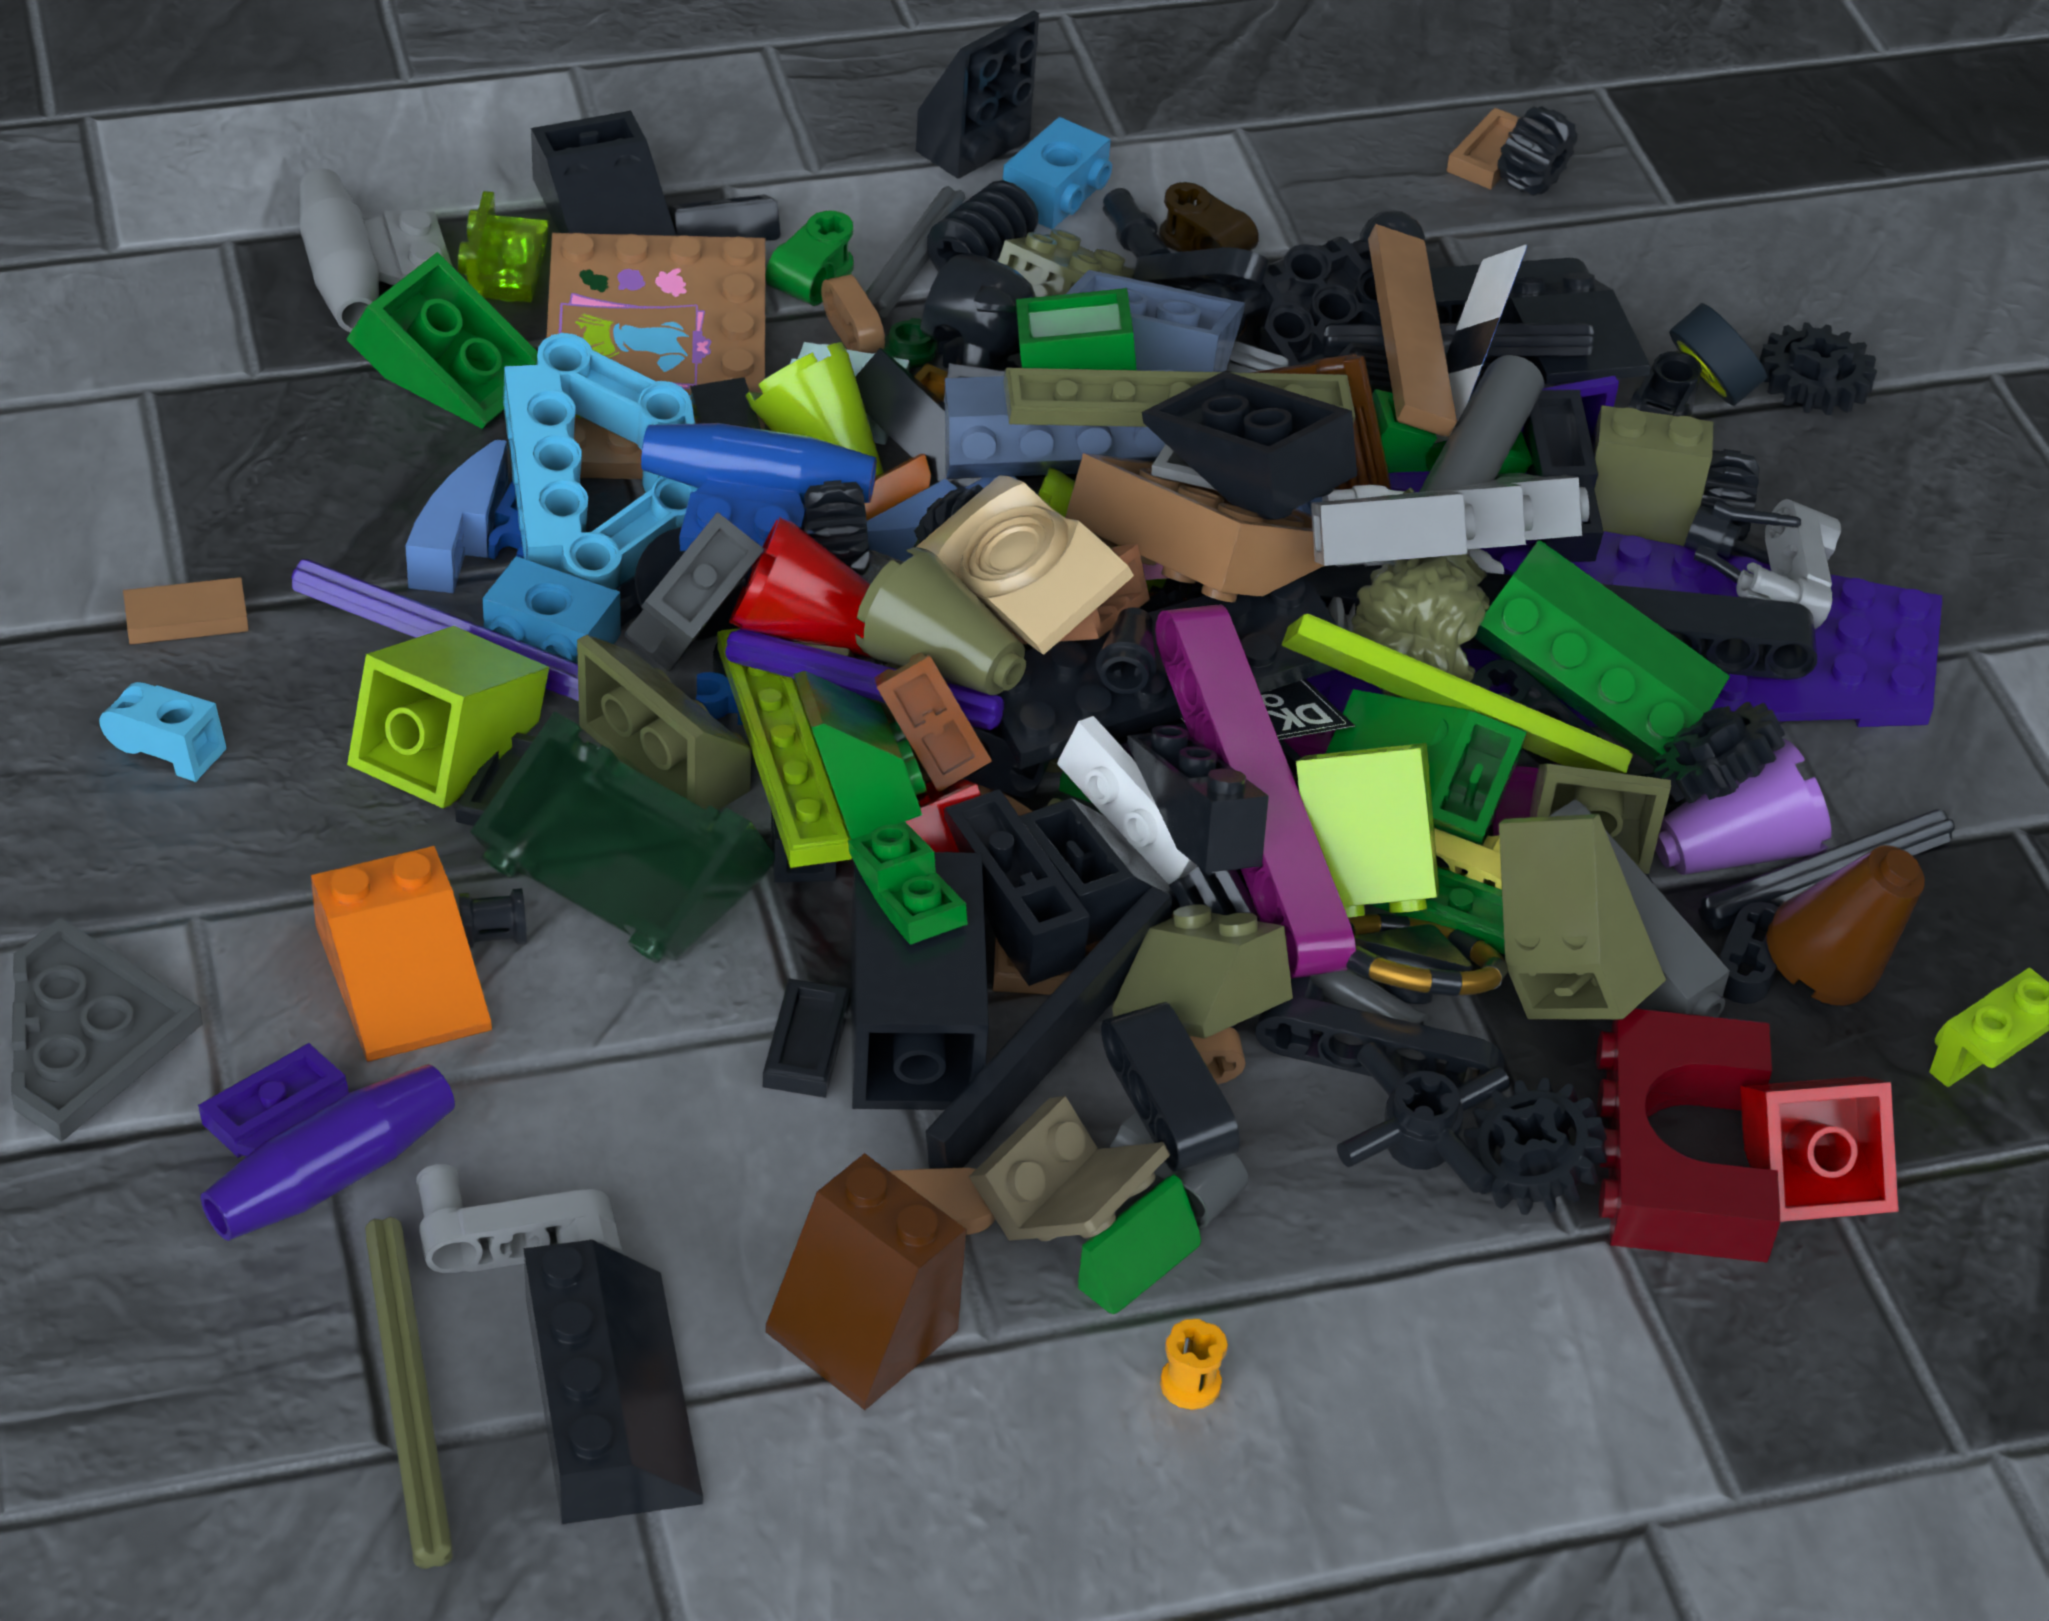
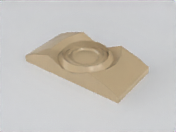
[916,475,1134,655]

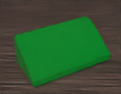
[1078,1174,1201,1315]

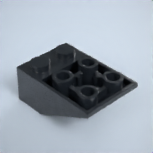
[916,10,1039,179]
[531,110,676,236]

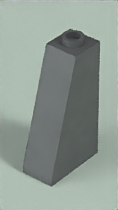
[1548,799,1730,1017]

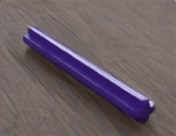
[725,629,1004,730]

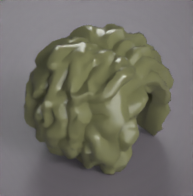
[1351,556,1489,698]

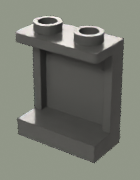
[625,512,764,672]

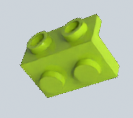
[1929,967,2049,1087]

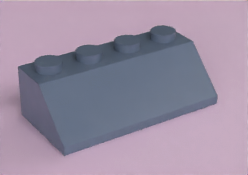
[945,369,1173,479]

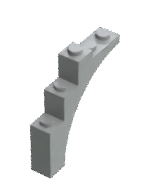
[1311,473,1589,566]

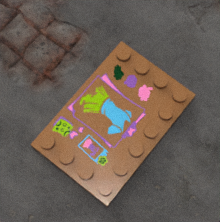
[547,233,765,479]

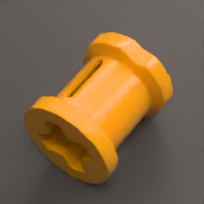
[1160,1318,1228,1410]

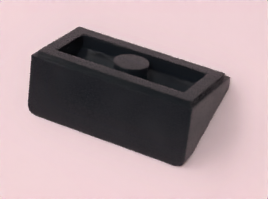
[668,194,781,241]

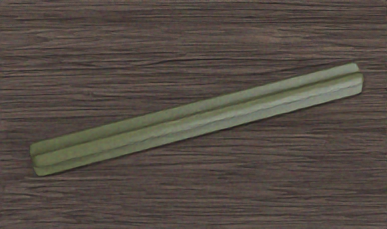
[365,1216,453,1569]

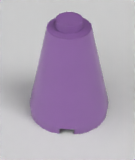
[1655,739,1832,875]

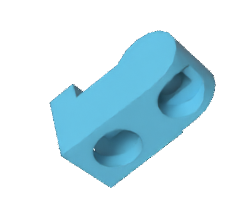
[99,682,227,782]

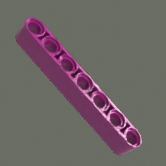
[1155,604,1356,979]

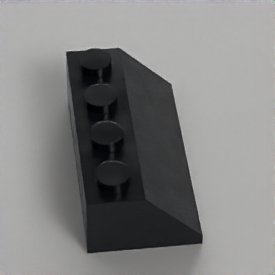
[524,1239,703,1524]

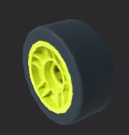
[1669,303,1767,406]

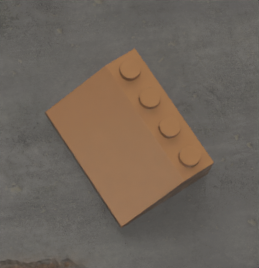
[1065,453,1324,602]

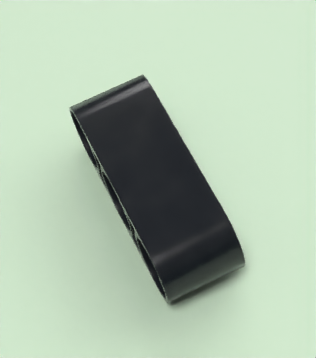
[1101,1002,1240,1172]

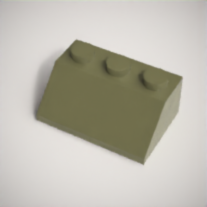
[577,634,752,824]

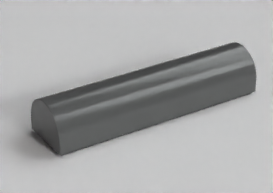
[1419,355,1544,492]

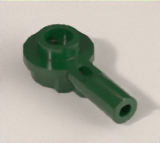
[884,318,937,368]

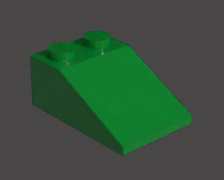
[346,252,538,429]

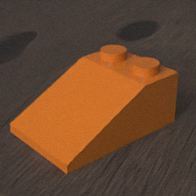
[311,846,492,1062]

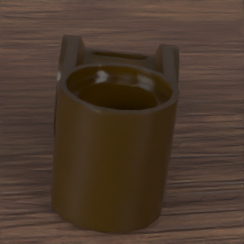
[1159,182,1259,252]

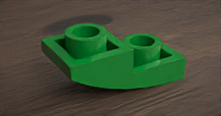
[848,821,967,945]

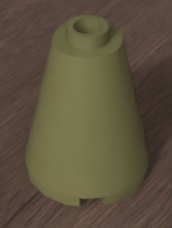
[855,547,1026,695]

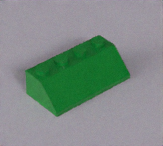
[1474,540,1730,768]

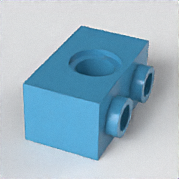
[1003,117,1112,229]
[482,556,621,663]

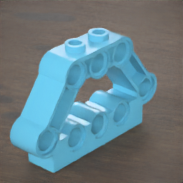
[503,333,698,590]

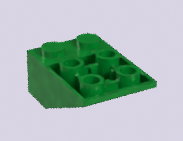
[1326,689,1527,846]

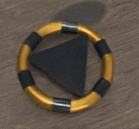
[1346,914,1507,1004]

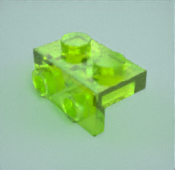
[458,191,548,302]

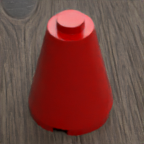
[729,516,872,658]

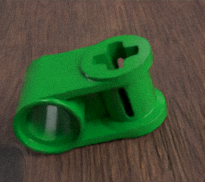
[765,210,854,306]

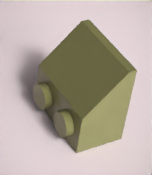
[1530,764,1671,874]
[1112,905,1293,1039]

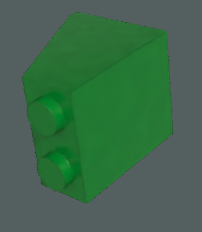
[1016,288,1137,371]

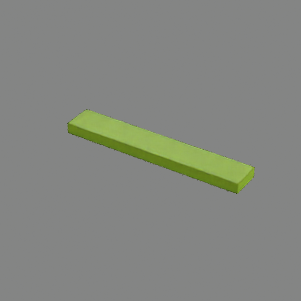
[1281,613,1633,774]
[717,628,852,868]

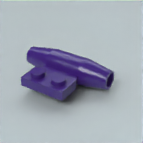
[198,1043,455,1241]

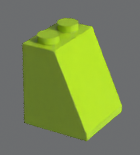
[347,626,549,809]
[1296,743,1439,918]

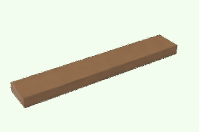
[1368,224,1457,437]

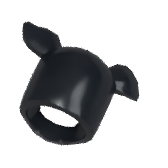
[920,253,1036,370]

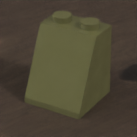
[1591,405,1714,546]

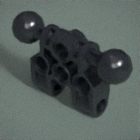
[1190,210,1425,366]

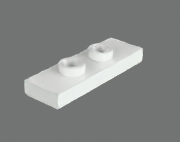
[1057,716,1197,884]

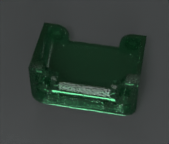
[470,711,775,964]

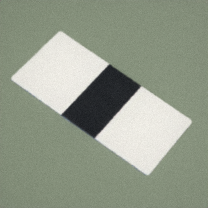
[1434,244,1527,444]

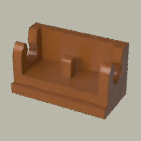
[874,652,992,792]

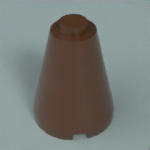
[1766,845,1925,1006]

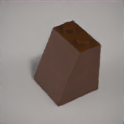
[766,1153,967,1410]

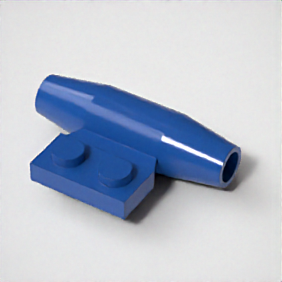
[641,423,877,551]

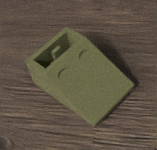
[1499,814,1666,1019]

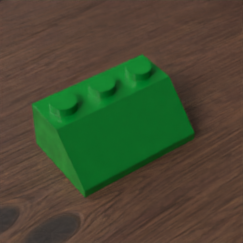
[793,670,927,839]

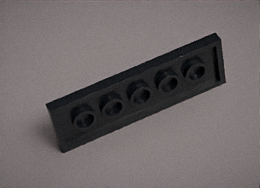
[997,575,1338,769]

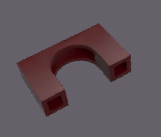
[1596,1009,1781,1263]

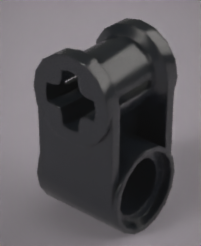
[1628,351,1702,416]

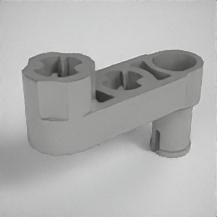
[1736,499,1841,629]
[416,1164,623,1273]

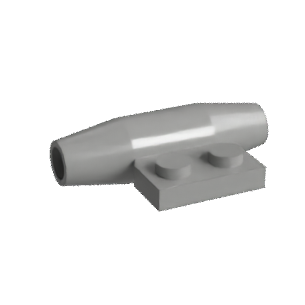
[300,169,452,332]

